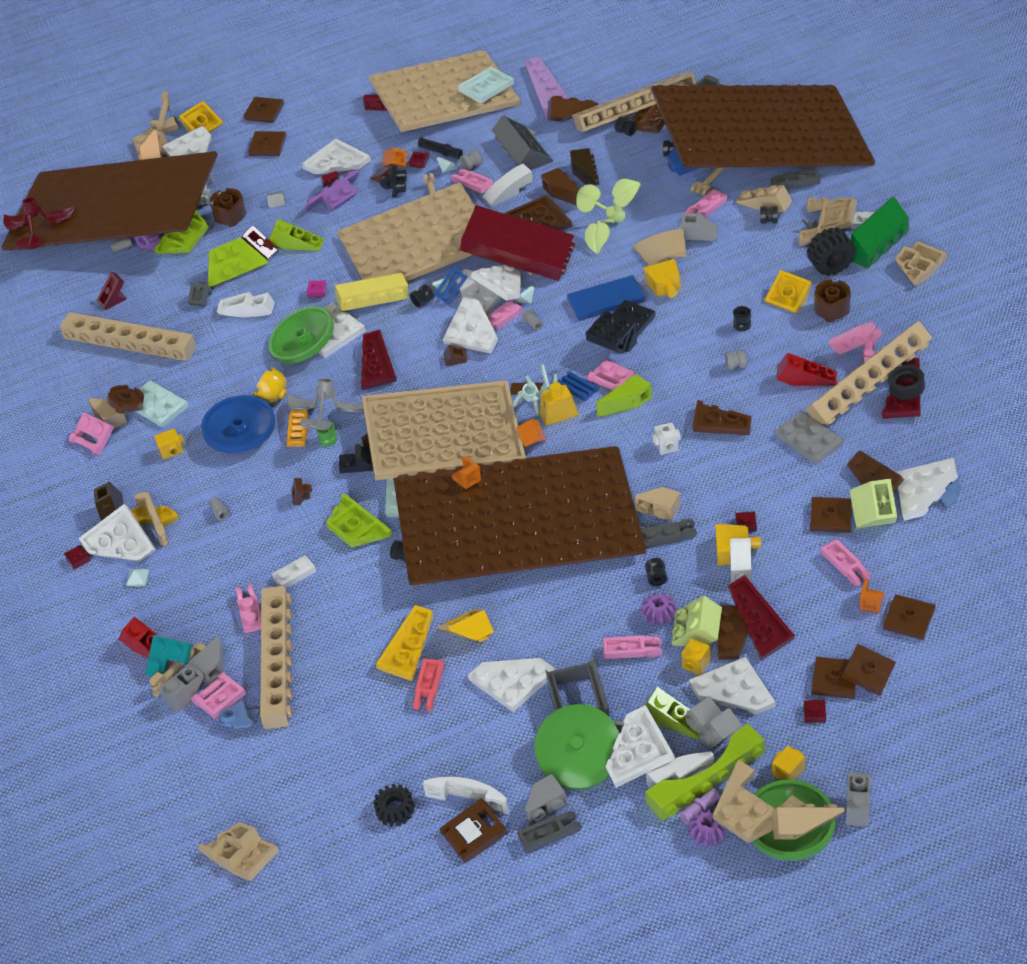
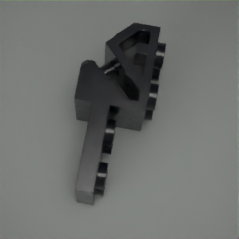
[585,300,656,353]

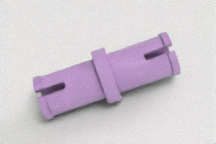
[679,788,721,824]

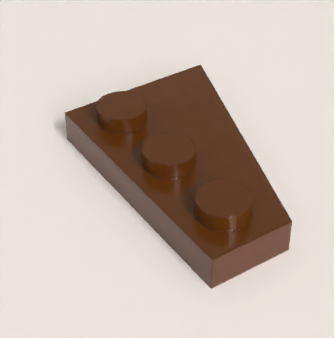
[847,450,904,492]
[718,605,748,660]

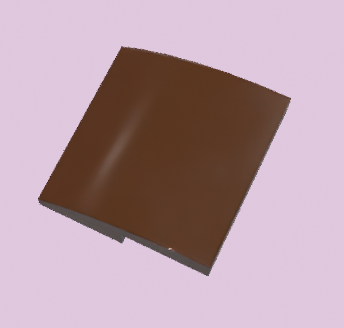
[632,105,665,133]

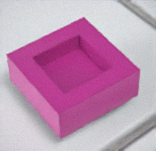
[307,280,327,298]

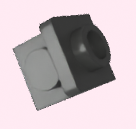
[187,282,212,306]

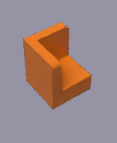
[382,148,407,168]
[516,419,547,447]
[452,456,481,489]
[859,579,884,613]

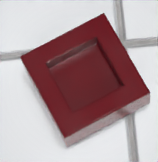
[409,152,429,168]
[321,171,339,187]
[735,511,757,532]
[64,545,91,570]
[803,700,826,723]

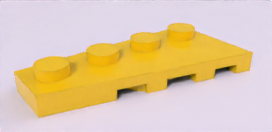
[376,605,434,682]

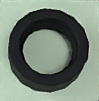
[888,365,925,400]

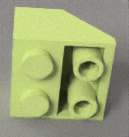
[850,479,897,529]
[671,595,722,646]

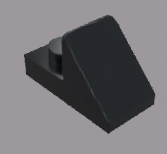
[339,444,374,473]

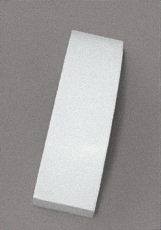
[423,777,509,814]

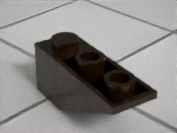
[570,148,599,186]
[93,481,123,521]

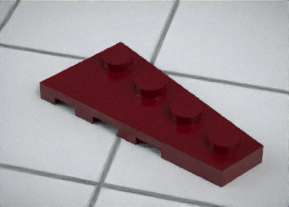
[361,330,397,390]
[882,358,921,419]
[728,575,795,661]

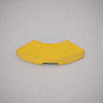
[130,505,179,527]

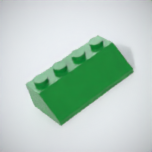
[851,196,910,269]

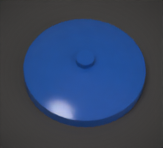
[201,395,276,453]

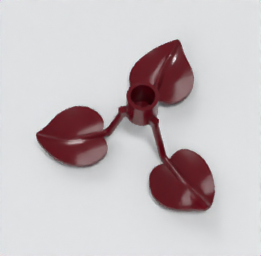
[3,197,75,250]

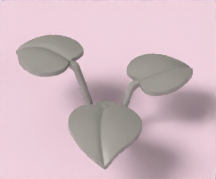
[288,378,363,430]

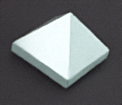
[437,157,458,173]
[430,278,449,294]
[514,286,534,304]
[126,569,149,586]

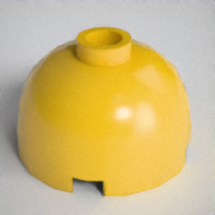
[253,367,288,404]

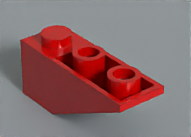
[777,353,837,386]
[118,616,175,668]

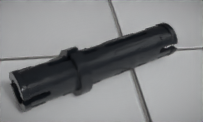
[418,137,463,159]

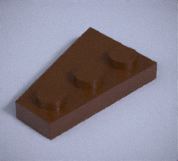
[693,400,752,435]

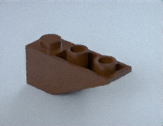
[547,96,599,122]
[541,167,579,206]

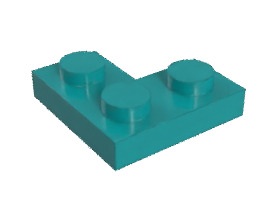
[145,635,192,676]

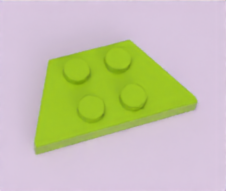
[153,210,209,254]
[207,237,268,287]
[326,493,392,548]

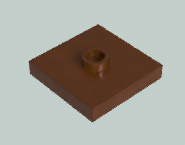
[244,97,284,123]
[248,131,286,156]
[810,497,852,533]
[883,594,936,640]
[841,643,896,696]
[811,657,856,699]

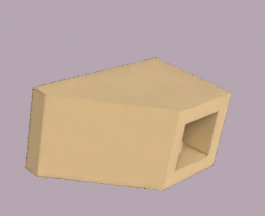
[635,487,681,521]

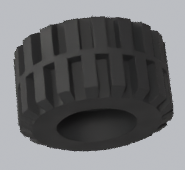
[806,227,856,276]

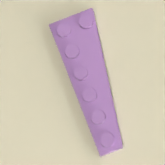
[525,56,569,121]

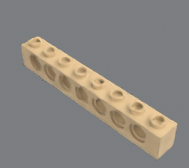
[572,72,696,132]
[60,312,196,361]
[805,321,932,426]
[260,586,292,729]

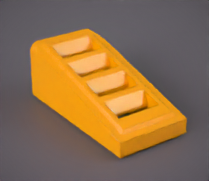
[287,410,310,447]

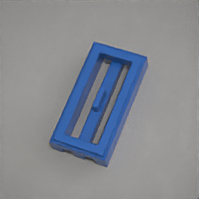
[434,266,468,305]
[557,371,597,401]

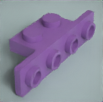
[305,170,359,211]

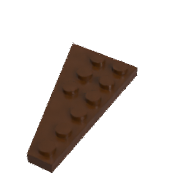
[505,195,572,229]

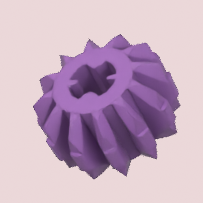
[133,234,162,252]
[641,592,676,627]
[689,808,727,848]

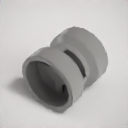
[460,150,482,171]
[725,350,747,370]

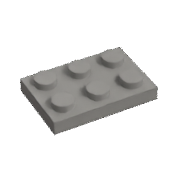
[775,411,844,465]

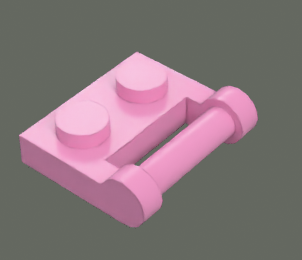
[586,359,635,391]
[69,412,114,455]
[191,672,246,720]

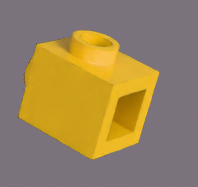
[154,428,185,460]
[681,638,710,675]
[772,745,806,780]

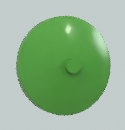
[268,306,334,364]
[535,704,619,790]
[752,780,836,861]

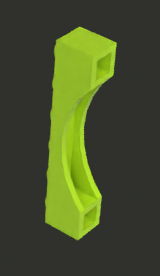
[645,724,765,821]

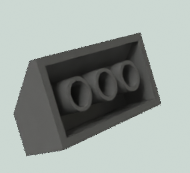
[492,115,553,170]

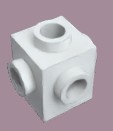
[652,422,681,455]

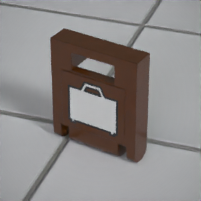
[439,798,508,863]

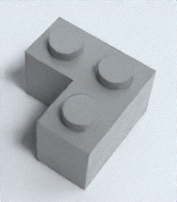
[684,696,742,750]

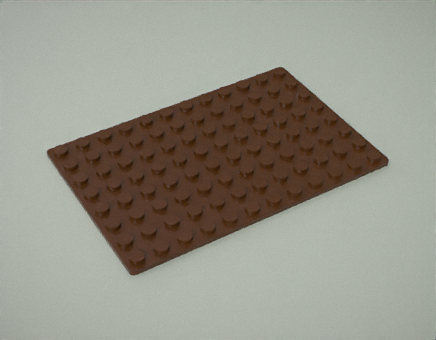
[651,84,875,168]
[1,151,218,251]
[393,446,646,586]

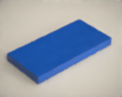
[567,275,645,321]

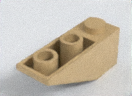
[736,185,792,213]
[772,804,844,839]

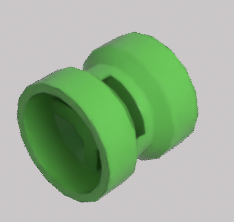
[316,420,337,447]

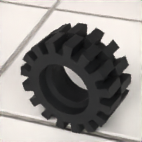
[373,784,415,827]

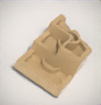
[634,229,686,266]
[895,241,948,286]
[198,822,279,882]

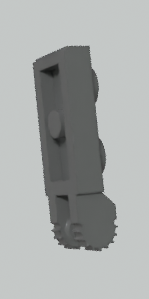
[770,168,820,189]
[641,519,697,547]
[517,811,582,853]

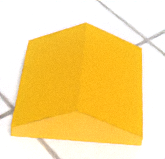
[179,101,224,133]
[764,270,812,313]

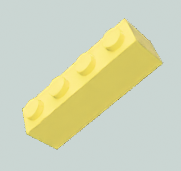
[335,273,408,311]

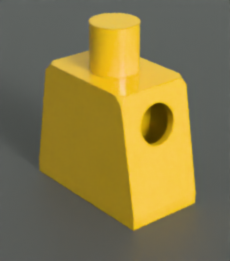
[643,259,681,298]
[539,382,578,426]
[715,524,761,566]

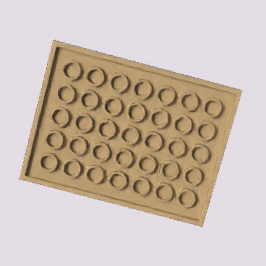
[369,50,520,132]
[337,182,475,282]
[362,380,526,480]

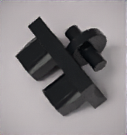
[380,166,407,198]

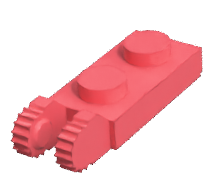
[413,659,445,711]

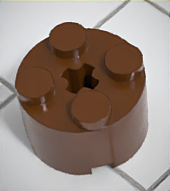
[210,188,246,227]
[814,279,851,322]

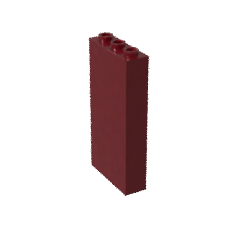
[459,205,575,281]

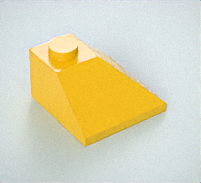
[439,609,494,642]

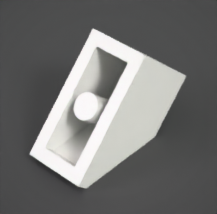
[730,538,751,583]

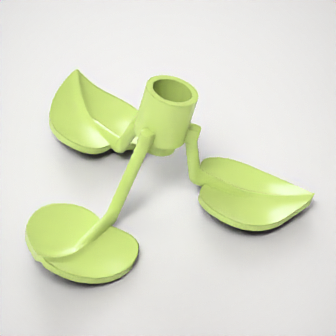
[576,179,641,254]

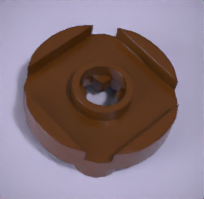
[107,385,144,414]

